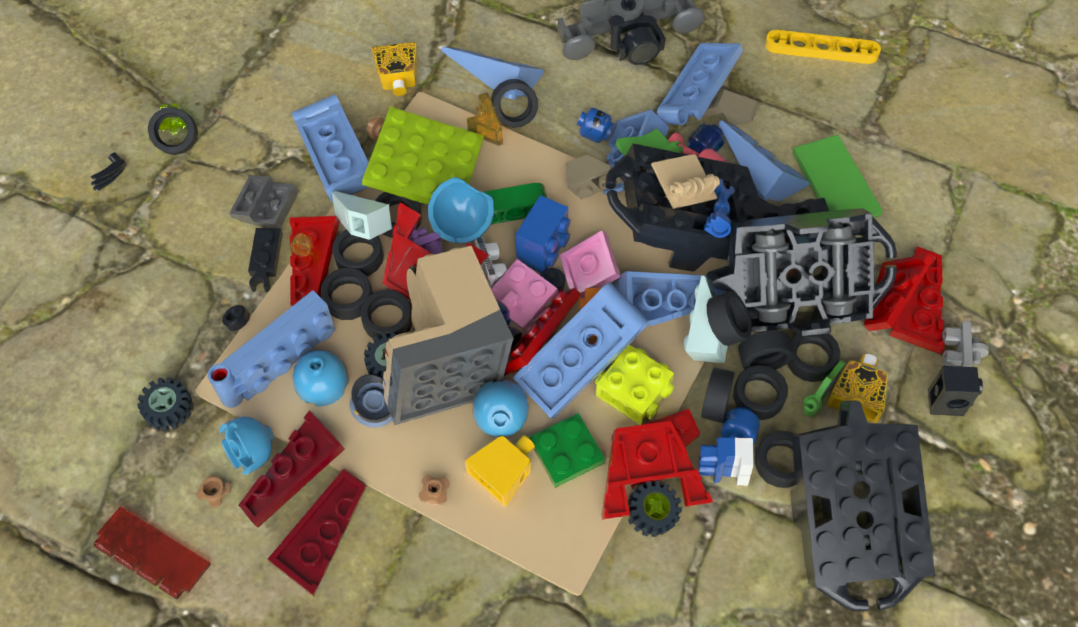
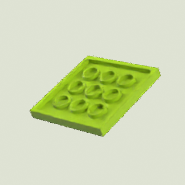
[362,106,484,205]

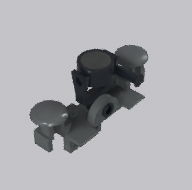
[558,0,705,65]

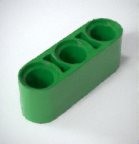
[482,183,547,225]

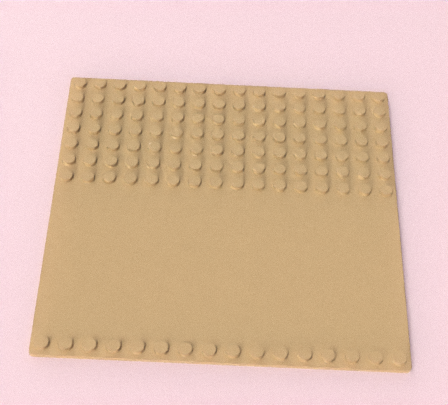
[195,92,728,596]

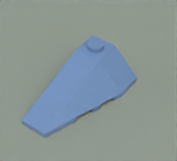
[442,46,544,100]
[603,110,669,195]
[719,120,810,202]
[614,271,725,326]

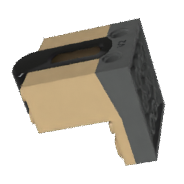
[383,246,513,425]

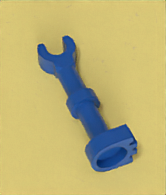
[704,179,735,238]

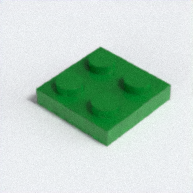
[529,413,605,488]

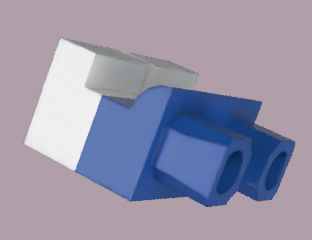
[699,437,753,486]

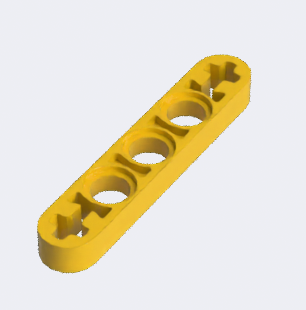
[765,30,881,64]

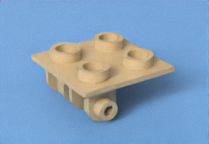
[651,154,720,209]

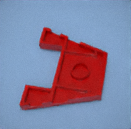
[382,203,490,301]
[601,421,713,520]

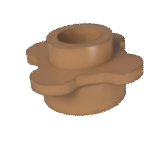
[197,475,231,507]
[419,475,450,505]

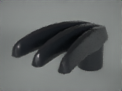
[91,152,126,191]

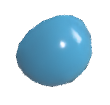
[428,177,494,243]

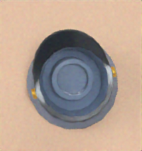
[350,374,392,428]

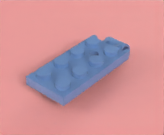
[657,43,743,125]

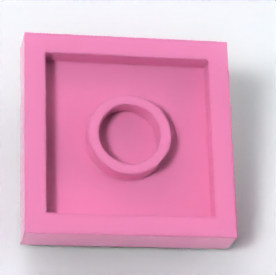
[560,230,621,301]
[491,259,558,331]

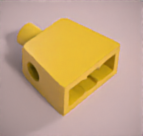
[465,435,535,507]

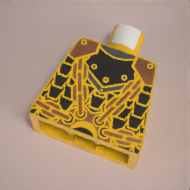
[371,42,418,96]
[826,354,887,423]

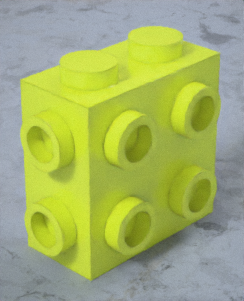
[595,345,675,425]

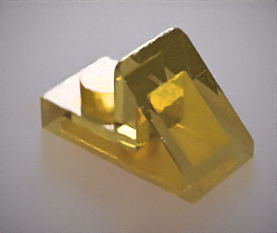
[467,93,503,146]

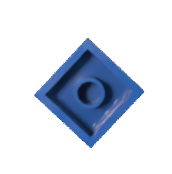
[515,195,571,273]

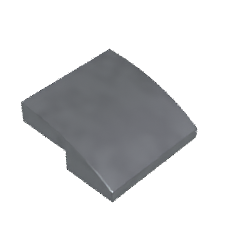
[229,175,299,228]

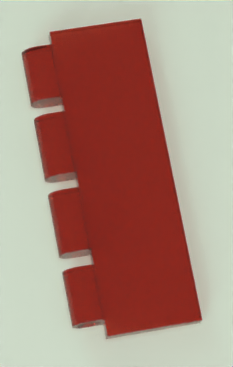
[94,506,211,599]

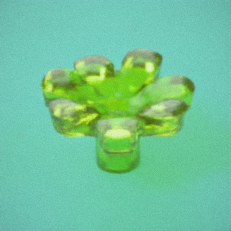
[159,103,187,135]

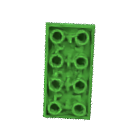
[792,135,883,218]

